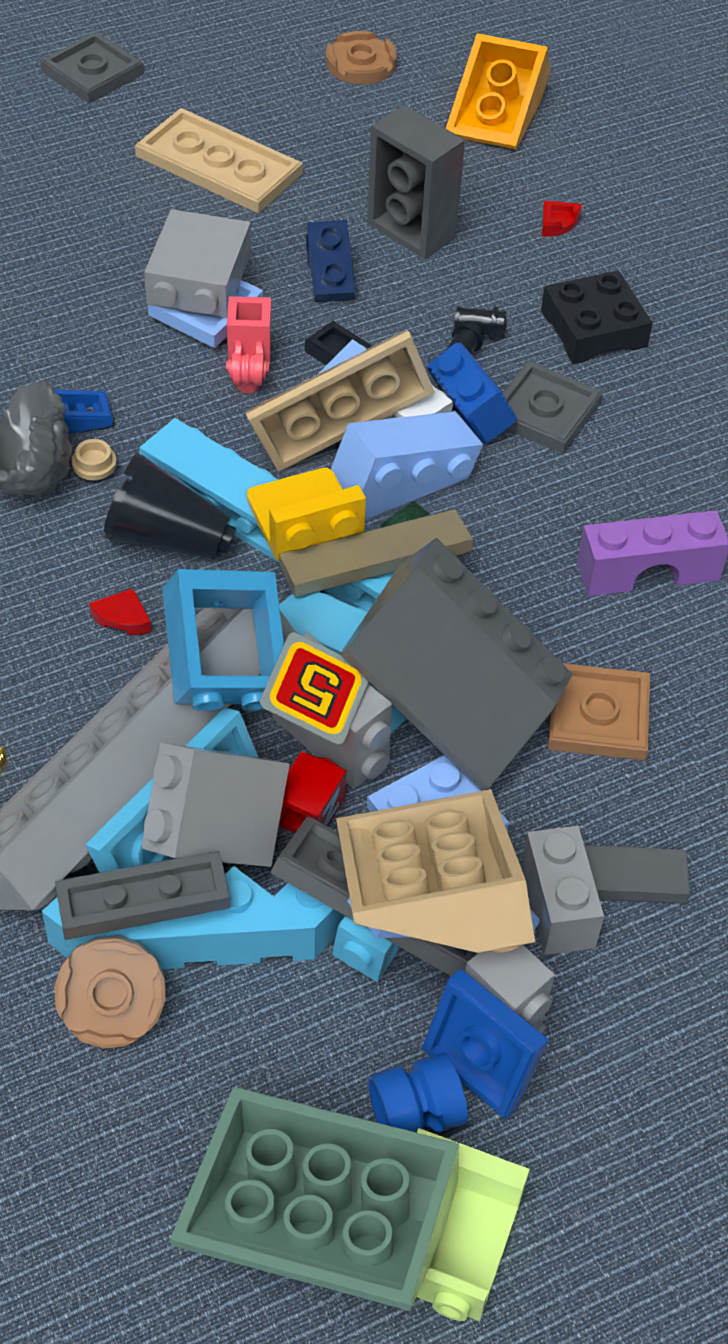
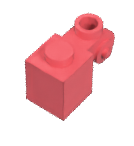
[226,296,272,394]

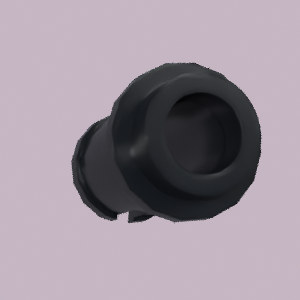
[454,306,507,339]
[445,321,484,355]

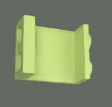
[417,1128,530,1321]

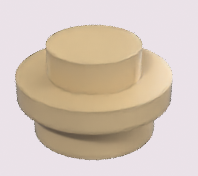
[72,439,117,480]

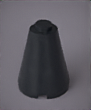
[103,453,237,558]

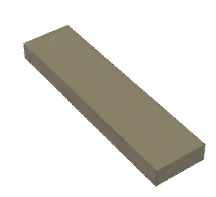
[279,509,473,597]

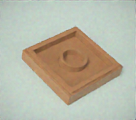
[547,663,650,761]

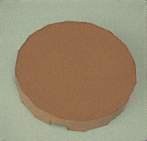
[326,31,396,84]
[54,935,166,1048]

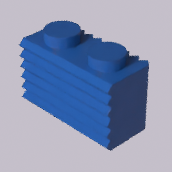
[427,343,517,443]

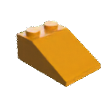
[446,33,551,150]

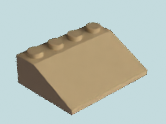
[336,789,535,953]

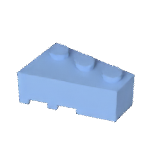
[331,411,483,520]

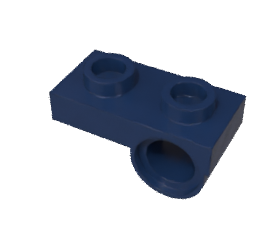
[306,220,356,303]

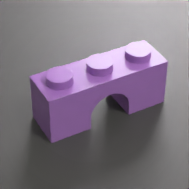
[577,510,728,596]

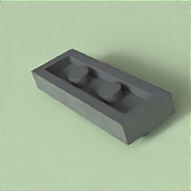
[55,851,230,940]

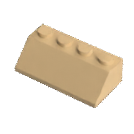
[246,330,435,472]

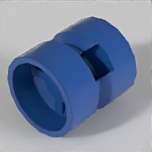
[368,1052,468,1133]

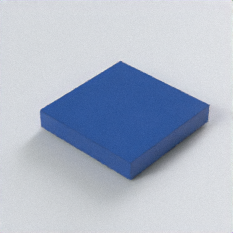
[422,969,549,1119]

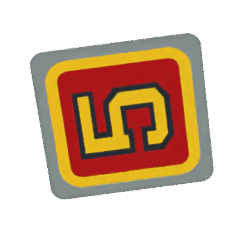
[260,632,369,744]

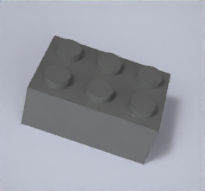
[367,105,465,259]

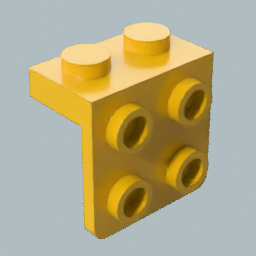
[247,468,366,561]

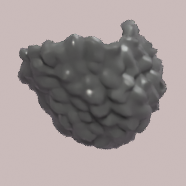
[0,381,72,498]

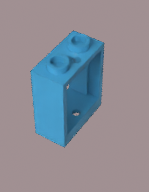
[162,569,284,711]

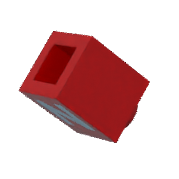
[278,751,347,834]

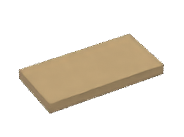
[135,108,303,213]

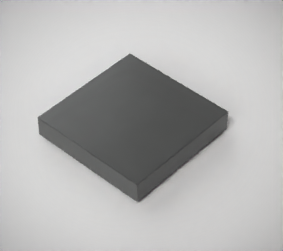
[40,32,144,104]
[502,360,603,454]

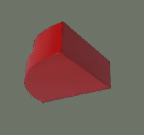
[541,201,582,237]
[89,588,151,635]

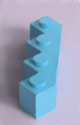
[42,866,345,969]

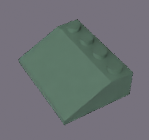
[170,1087,459,1311]

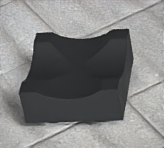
[541,270,653,364]

